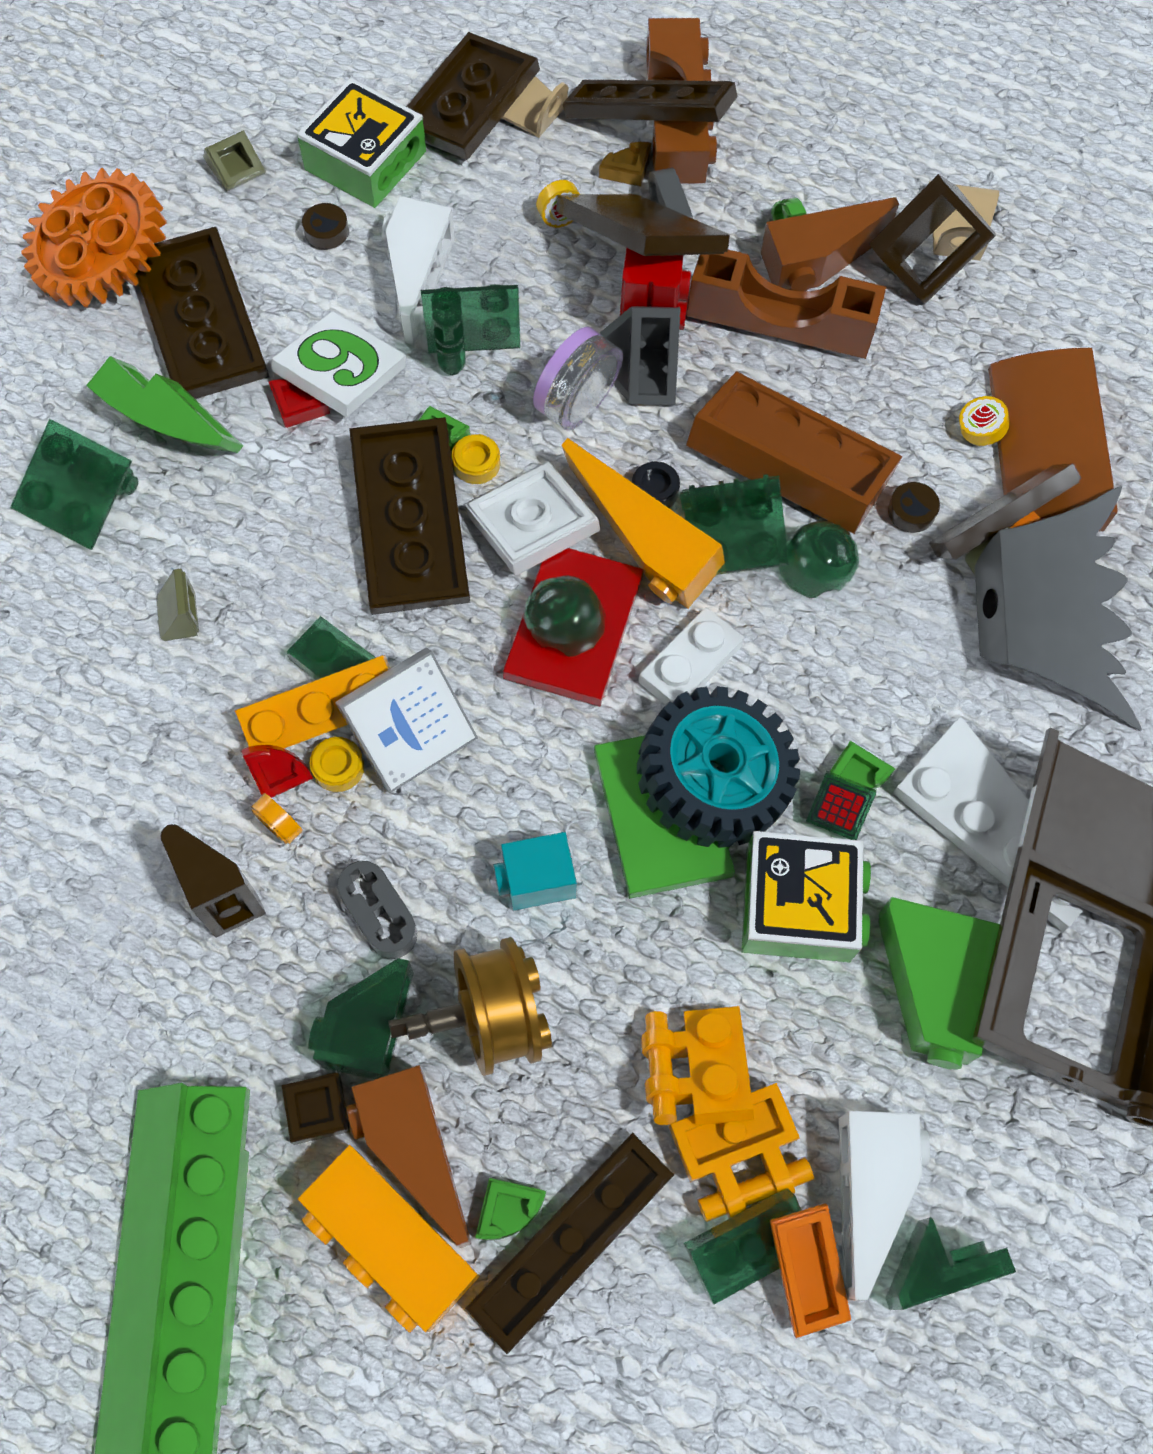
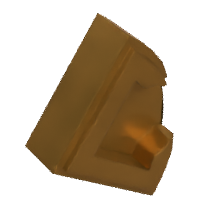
[599,141,652,187]

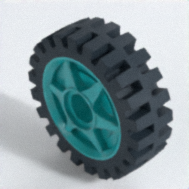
[637,686,800,848]

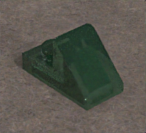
[886,1217,1016,1310]

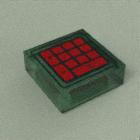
[806,770,876,840]

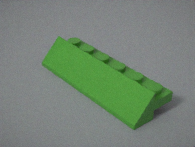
[95,1083,250,1454]

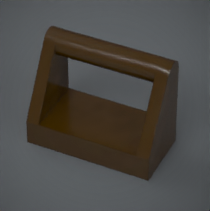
[869,174,996,304]
[160,824,266,938]

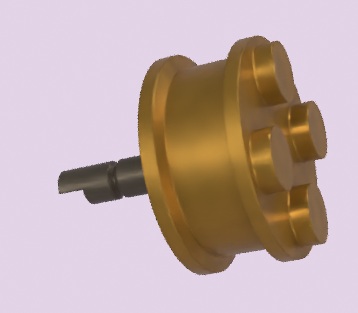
[388,937,552,1076]

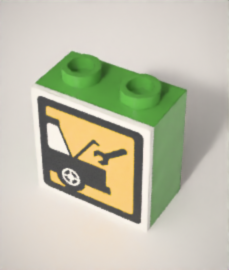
[297,77,426,208]
[741,831,871,963]

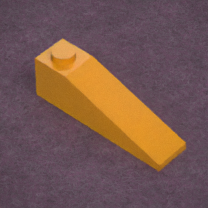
[561,438,725,609]

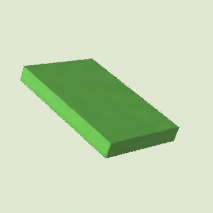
[594,735,735,899]

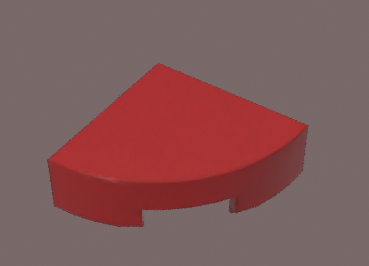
[268,379,330,428]
[241,745,313,798]

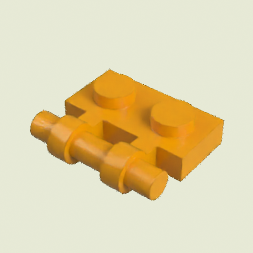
[641,1006,754,1125]
[669,1083,814,1222]

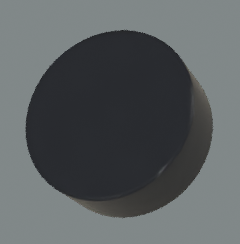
[632,461,680,508]

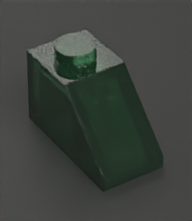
[308,958,414,1080]

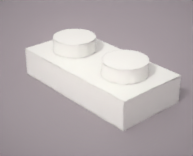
[639,607,745,705]

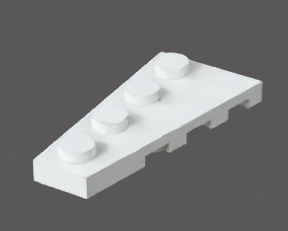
[893,716,1084,933]

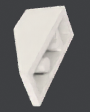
[382,196,455,345]
[839,1111,930,1301]

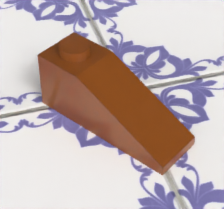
[760,197,899,291]
[346,1065,472,1248]

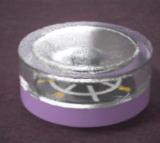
[533,327,623,431]

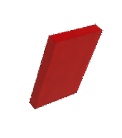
[503,548,644,707]

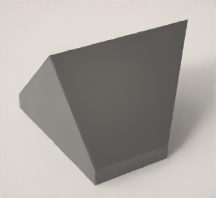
[599,306,680,405]

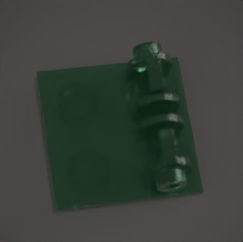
[421,284,520,375]
[10,419,139,550]
[680,474,789,575]

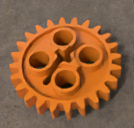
[21,168,167,307]

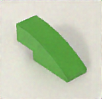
[86,356,243,453]

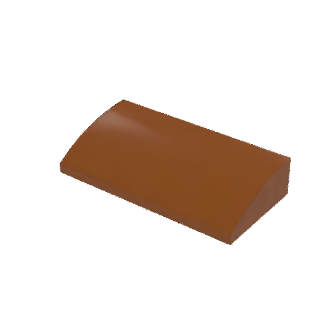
[988,348,1118,531]
[686,371,903,534]

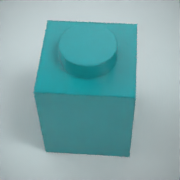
[493,832,577,911]

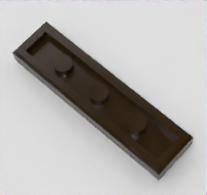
[562,80,738,122]
[465,1132,674,1354]

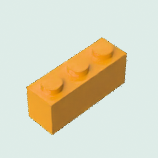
[297,1145,480,1333]

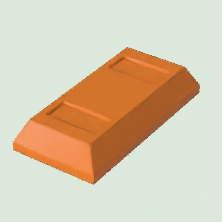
[770,1203,851,1338]

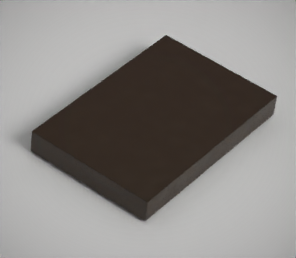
[406,32,540,160]

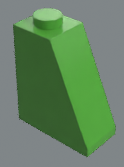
[878,897,1000,1070]

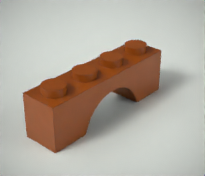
[646,18,717,184]
[687,250,886,359]

